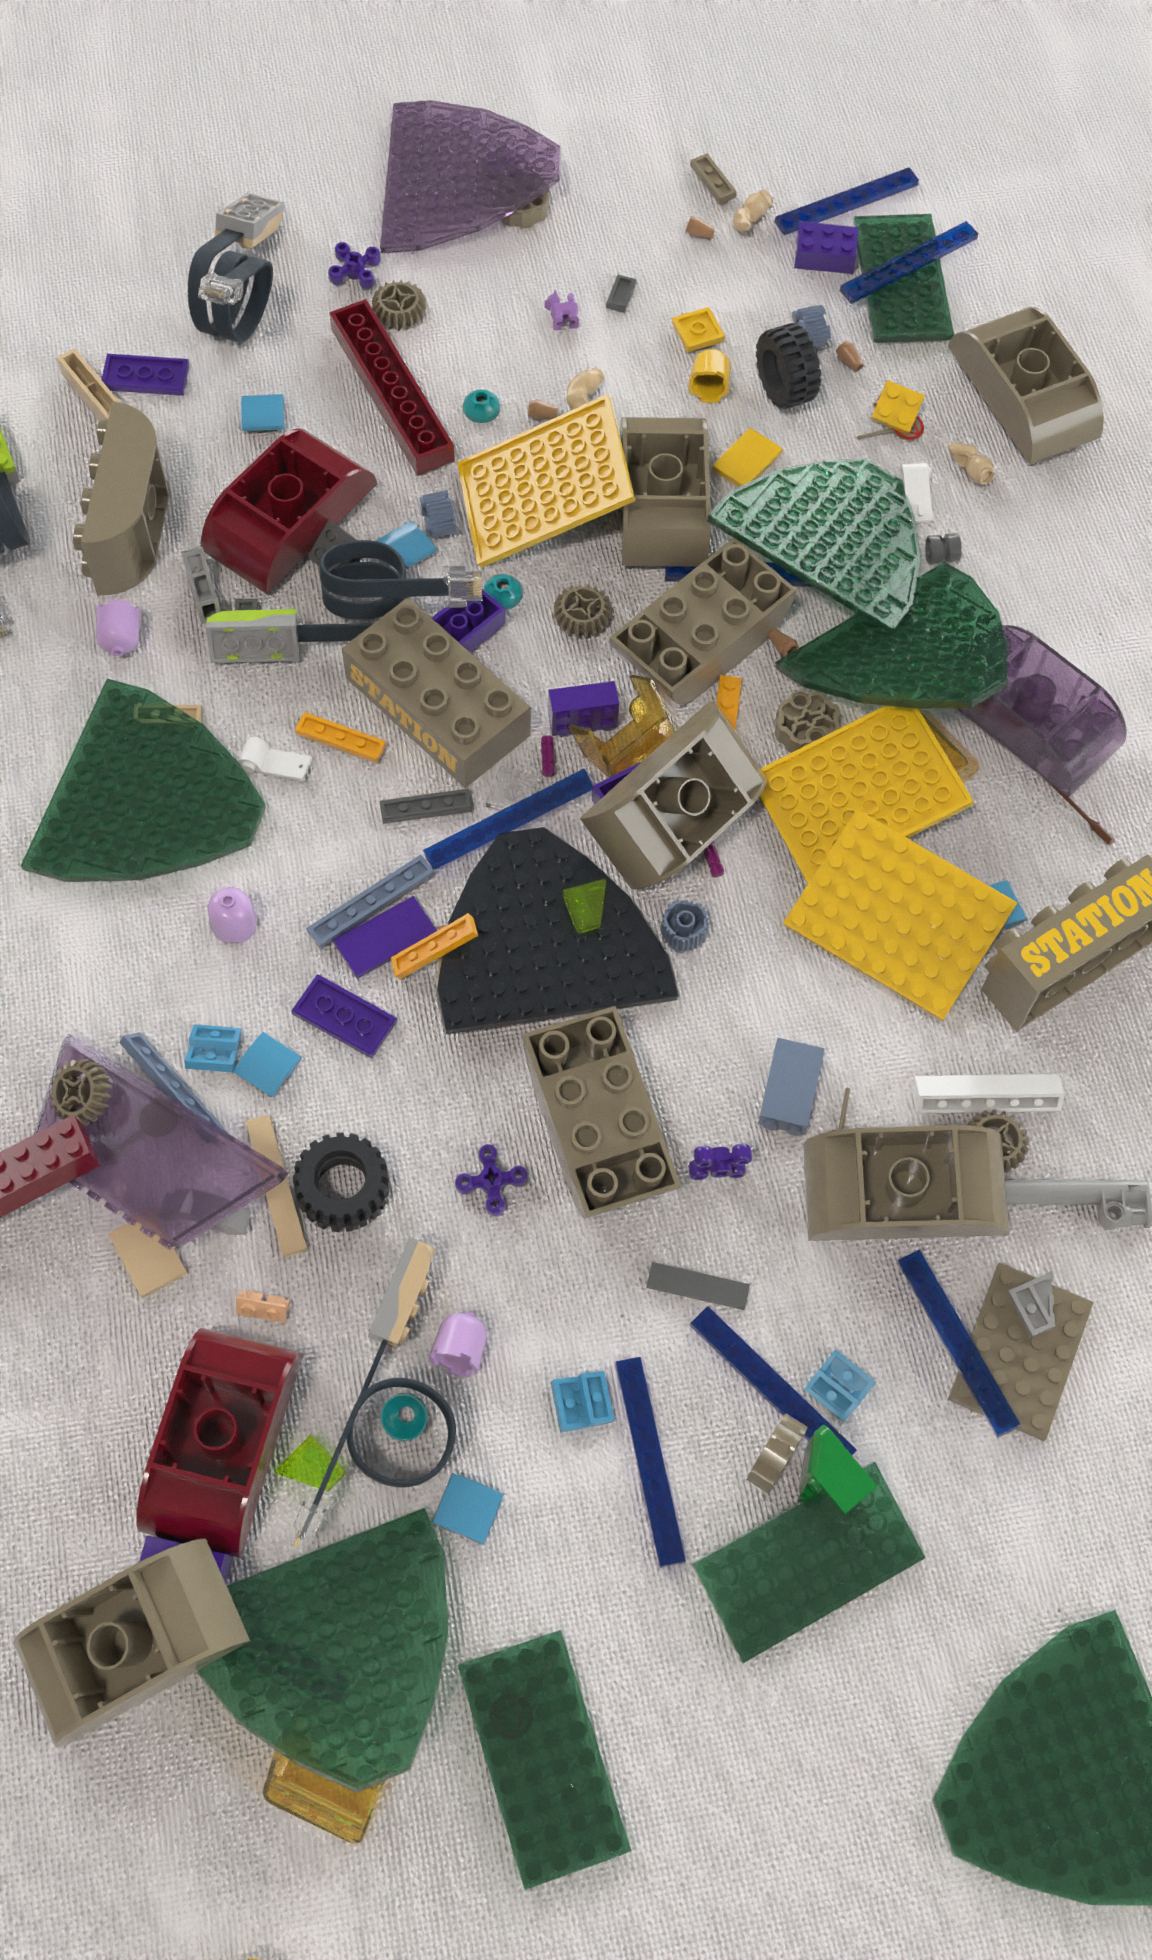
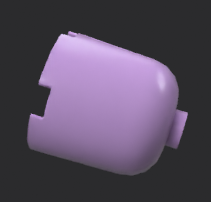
[96,599,141,656]
[208,887,257,943]
[429,1311,487,1377]

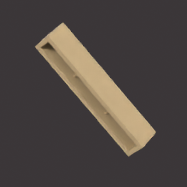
[57,348,119,419]

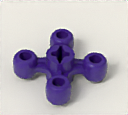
[328,242,381,289]
[455,1144,528,1217]
[688,1144,752,1180]

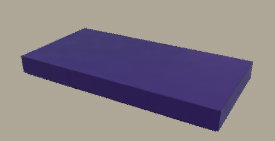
[102,353,189,396]
[333,896,437,979]
[291,974,397,1059]

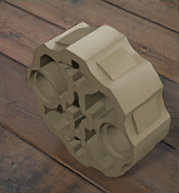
[492,171,550,228]
[774,690,841,753]
[746,1413,808,1494]

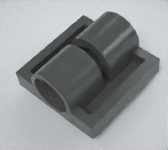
[307,520,361,572]

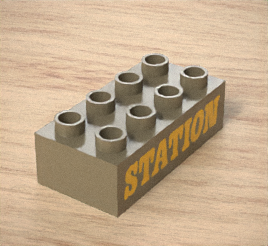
[342,597,531,788]
[981,854,1152,1032]

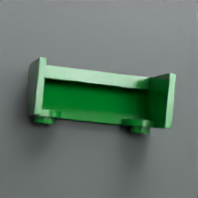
[798,1425,878,1533]

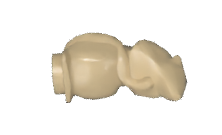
[733,190,773,234]
[566,368,605,410]
[948,441,995,484]

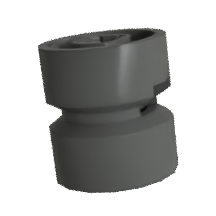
[925,533,962,564]

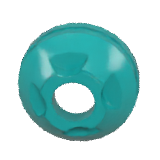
[463,389,500,423]
[484,574,522,610]
[380,1393,428,1441]

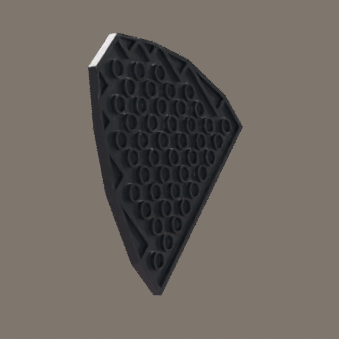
[437,827,678,1035]

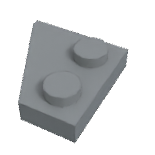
[1007,1272,1055,1339]

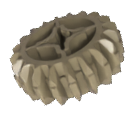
[372,280,426,331]
[553,583,612,639]
[49,1059,113,1125]
[967,1109,1029,1173]

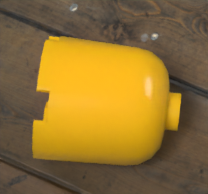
[688,349,731,403]

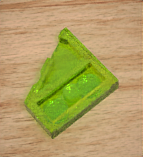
[562,879,606,934]
[274,1434,347,1492]

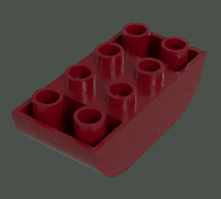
[201,428,377,594]
[136,1328,303,1558]

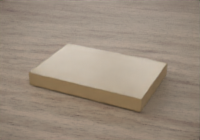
[108,1210,187,1299]

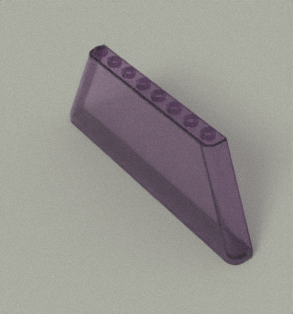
[34,1034,288,1251]

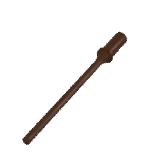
[1033,764,1115,845]

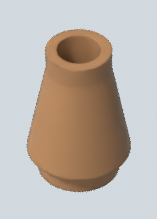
[685,216,716,240]
[836,341,864,372]
[527,399,558,419]
[768,629,799,659]

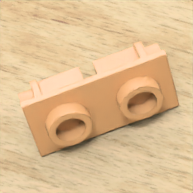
[236,1290,290,1323]

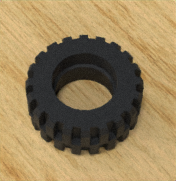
[756,323,822,409]
[293,1132,389,1232]

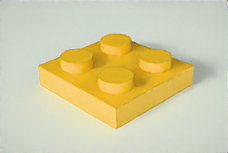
[672,307,725,353]
[871,380,925,435]

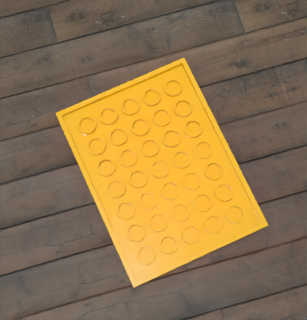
[457,394,635,568]
[759,694,974,885]
[783,809,1018,1021]

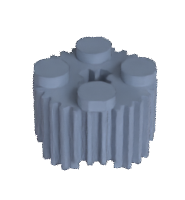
[792,305,831,348]
[419,490,457,538]
[661,899,709,954]

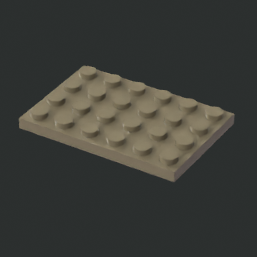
[947,1263,1094,1441]

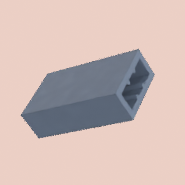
[758,1038,825,1136]

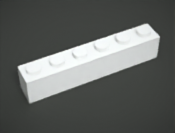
[912,1074,1065,1113]

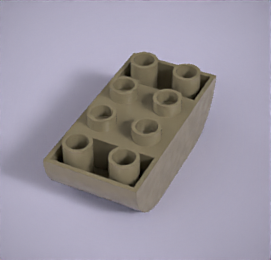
[948,307,1104,465]
[73,401,170,595]
[620,417,710,567]
[610,537,797,704]
[580,702,767,889]
[523,1006,681,1219]
[803,1125,1009,1241]
[13,1539,250,1748]

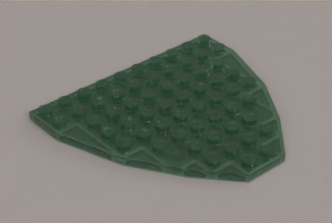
[706,458,921,635]
[775,562,1008,709]
[21,679,266,882]
[196,1508,449,1793]
[932,1610,1152,1906]

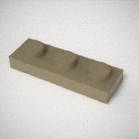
[690,153,737,204]

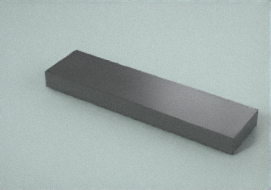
[379,789,473,824]
[646,1262,750,1310]

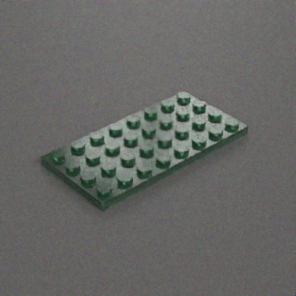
[853,213,954,343]
[691,1462,925,1663]
[457,1630,632,1891]

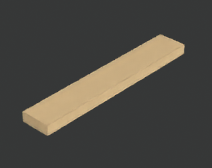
[245,1114,308,1258]

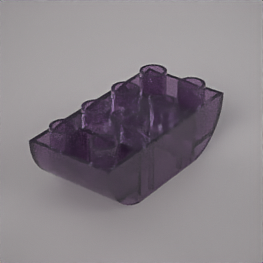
[932,625,1127,797]

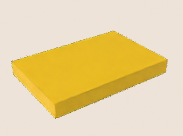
[712,428,783,491]

